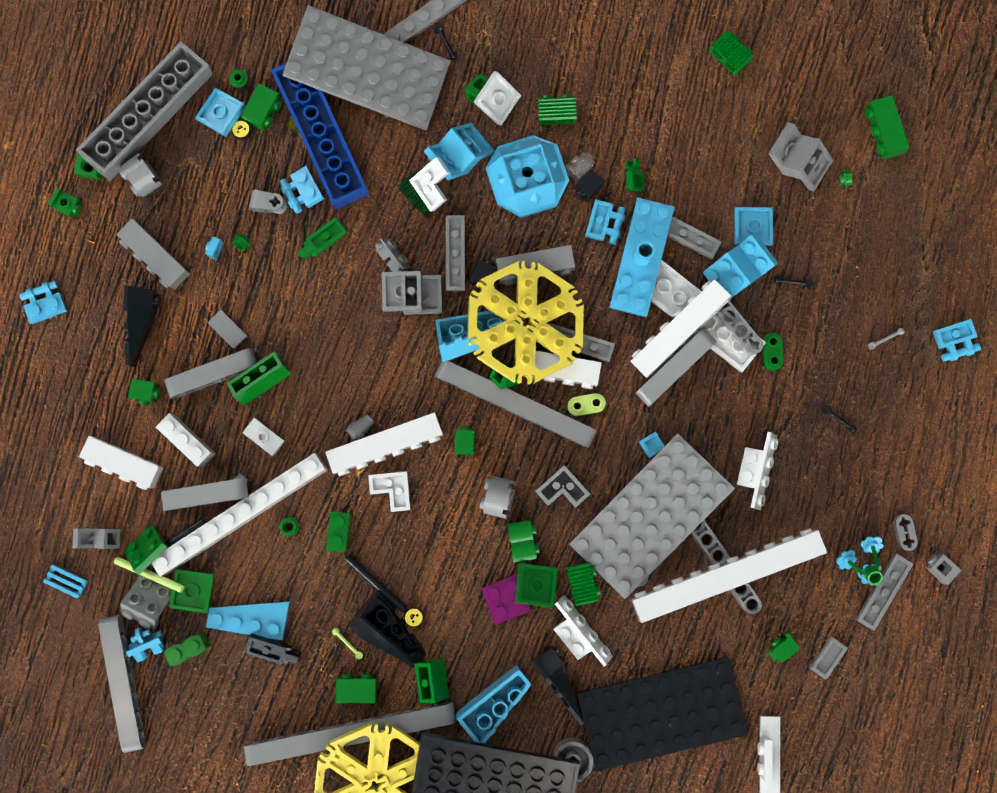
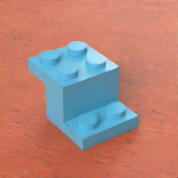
[424,123,495,181]
[703,233,778,298]

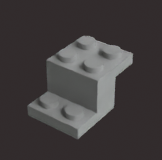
[769,122,833,191]
[382,271,442,315]

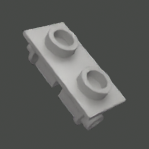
[375,238,411,272]

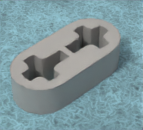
[893,514,918,551]

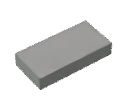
[207,310,248,350]
[809,636,848,680]

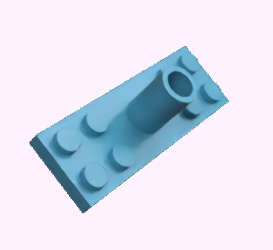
[609,198,674,317]

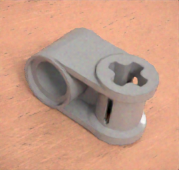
[249,190,288,214]

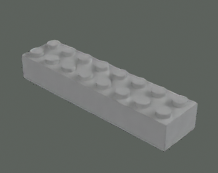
[76,42,213,181]

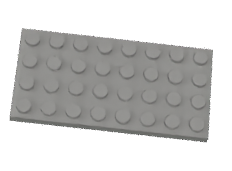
[283,5,450,130]
[569,433,735,599]

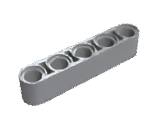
[635,328,717,407]
[164,348,257,399]
[161,478,249,511]

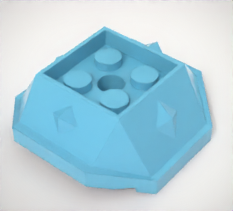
[486,135,569,218]

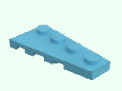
[206,601,291,640]

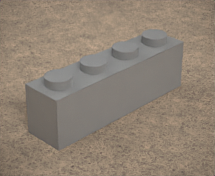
[116,218,190,290]
[496,245,575,286]

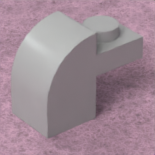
[72,528,121,549]

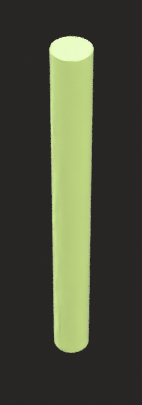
[114,557,184,593]

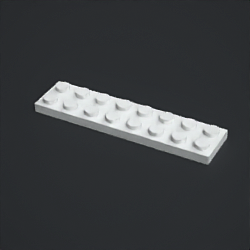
[641,252,766,373]

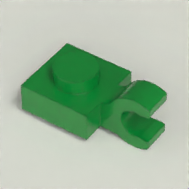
[625,158,645,193]

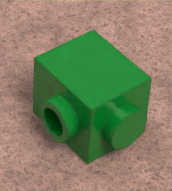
[128,379,161,405]

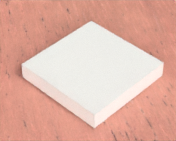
[474,71,521,126]

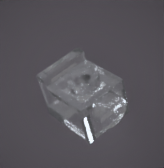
[565,152,595,182]

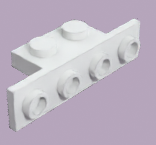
[737,432,778,510]
[554,595,613,666]
[757,716,780,793]

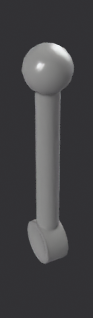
[868,328,905,350]

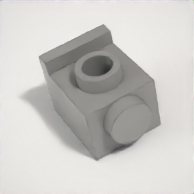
[926,554,962,585]

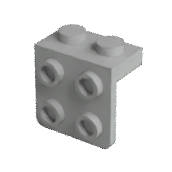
[120,575,172,630]

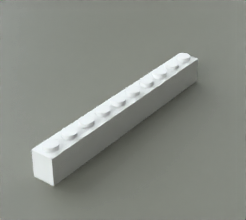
[151,453,328,576]
[631,528,827,623]

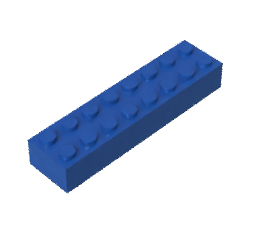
[271,63,370,210]

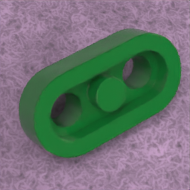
[762,333,784,371]

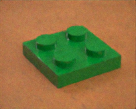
[125,524,168,575]
[515,563,558,608]
[169,569,215,613]

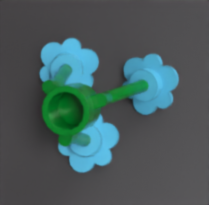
[836,536,884,586]

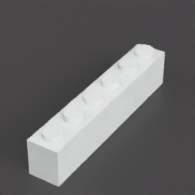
[630,279,732,379]
[325,412,443,476]

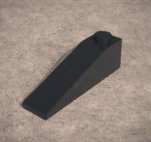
[123,286,161,367]
[348,591,426,668]
[532,645,584,725]

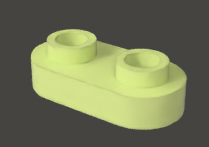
[567,393,606,416]

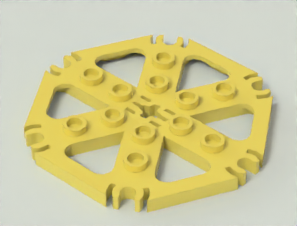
[467,261,584,384]
[314,722,420,793]

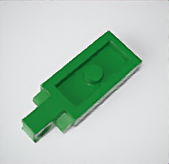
[297,217,348,260]

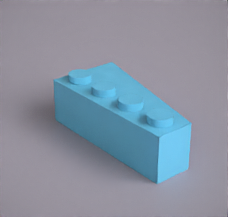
[435,311,505,362]
[456,664,531,744]

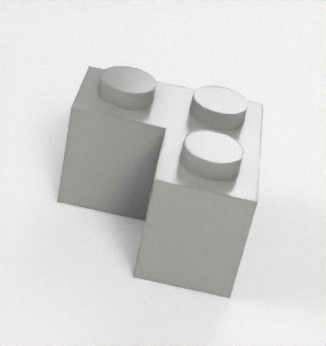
[535,465,590,507]

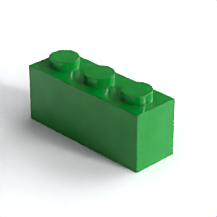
[865,95,910,160]
[226,351,291,406]

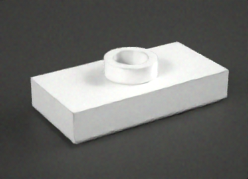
[242,418,285,456]

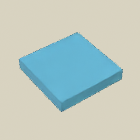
[195,87,246,137]
[734,207,773,246]

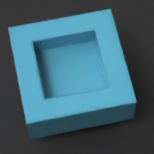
[205,237,224,260]
[639,432,665,458]

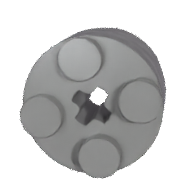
[118,153,163,197]
[480,476,516,519]
[552,737,593,782]

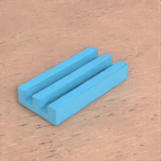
[43,564,88,599]

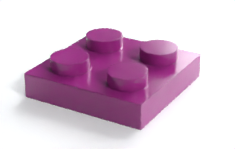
[481,574,531,625]

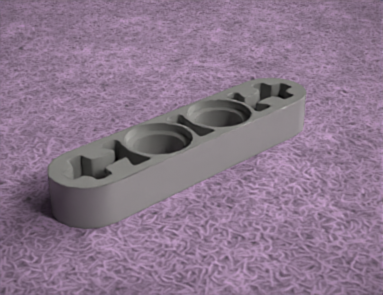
[716,301,763,355]

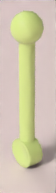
[332,628,363,659]

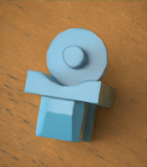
[126,627,165,663]

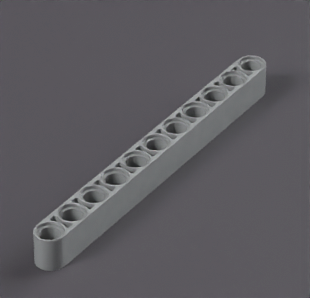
[243,702,457,766]

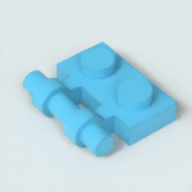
[279,166,325,214]
[585,199,626,245]
[19,280,68,324]
[933,319,981,362]

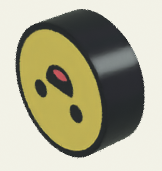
[231,120,251,140]
[404,607,424,627]

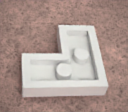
[409,157,450,212]
[368,471,411,512]

